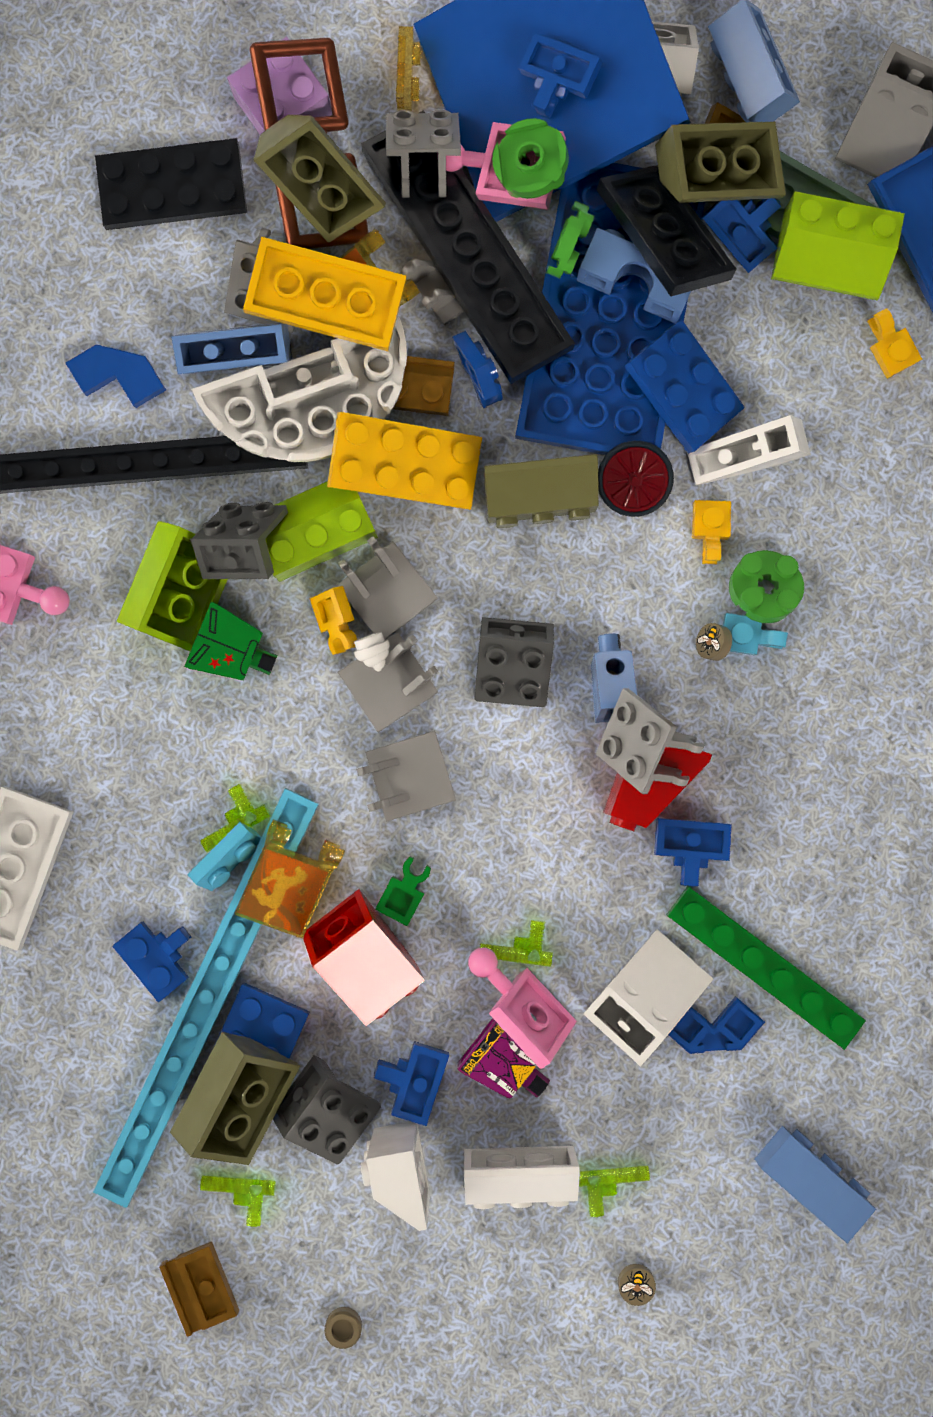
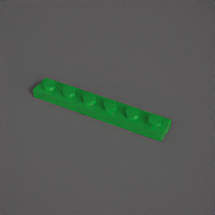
[666,886,866,1050]

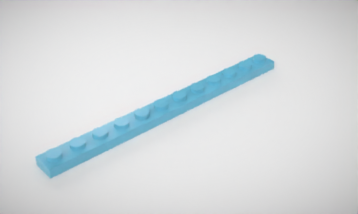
[93,788,319,1208]

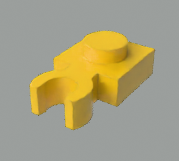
[309,586,358,655]

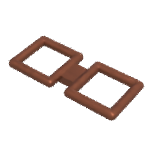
[249,37,369,249]

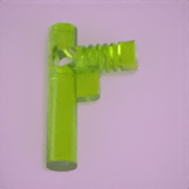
[200,784,271,852]
[480,920,553,967]
[579,1165,650,1217]
[200,1175,276,1227]

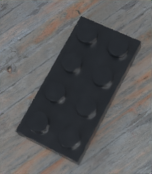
[95,138,247,230]
[596,165,737,296]

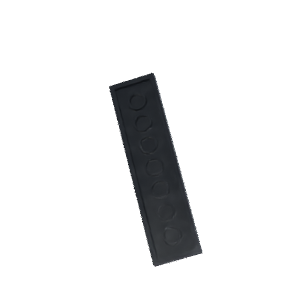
[361,110,575,384]

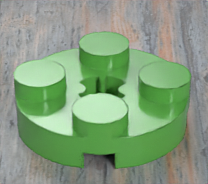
[492,118,569,199]
[546,200,594,279]
[729,550,804,623]

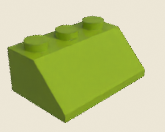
[771,191,905,300]
[265,481,378,582]
[116,521,228,651]

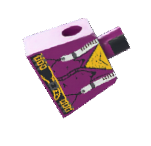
[457,1018,550,1099]

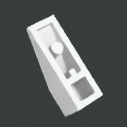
[687,415,811,485]

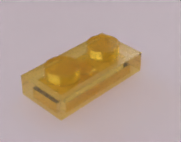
[396,26,421,111]

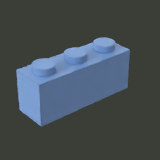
[708,0,800,122]
[171,323,292,374]
[755,1126,877,1244]

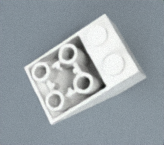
[583,929,713,1067]

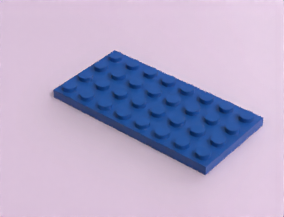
[515,163,705,455]

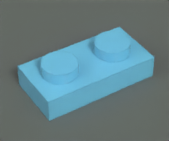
[187,822,262,891]

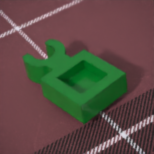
[375,856,431,926]

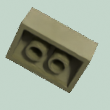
[253,115,386,243]
[655,121,786,203]
[484,454,599,528]
[170,1032,300,1165]

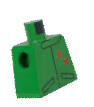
[184,602,278,681]

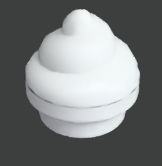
[353,632,390,672]

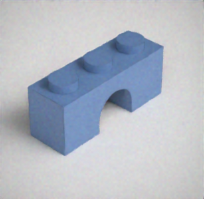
[577,228,691,323]

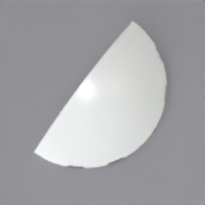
[191,317,407,462]

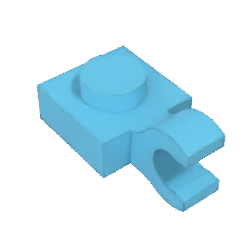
[723,613,788,656]

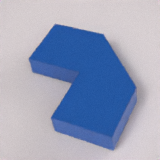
[66,344,166,408]
[668,996,765,1054]

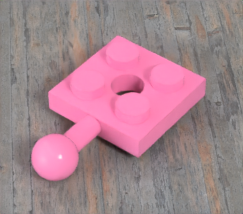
[437,122,566,210]
[0,545,70,625]
[468,948,577,1069]

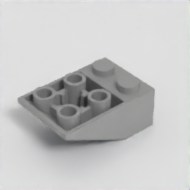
[835,42,933,178]

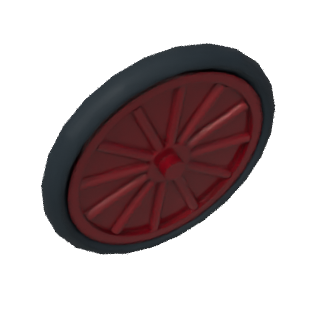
[598,441,674,517]

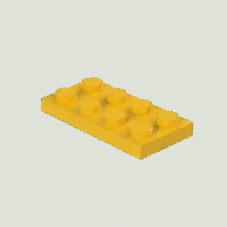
[243,236,407,351]
[327,412,482,510]

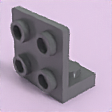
[191,502,288,579]
[474,617,554,707]
[273,1055,381,1164]

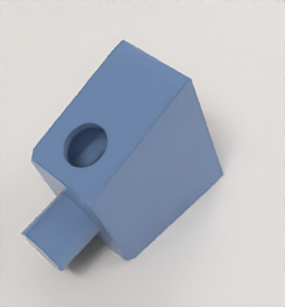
[591,633,637,723]

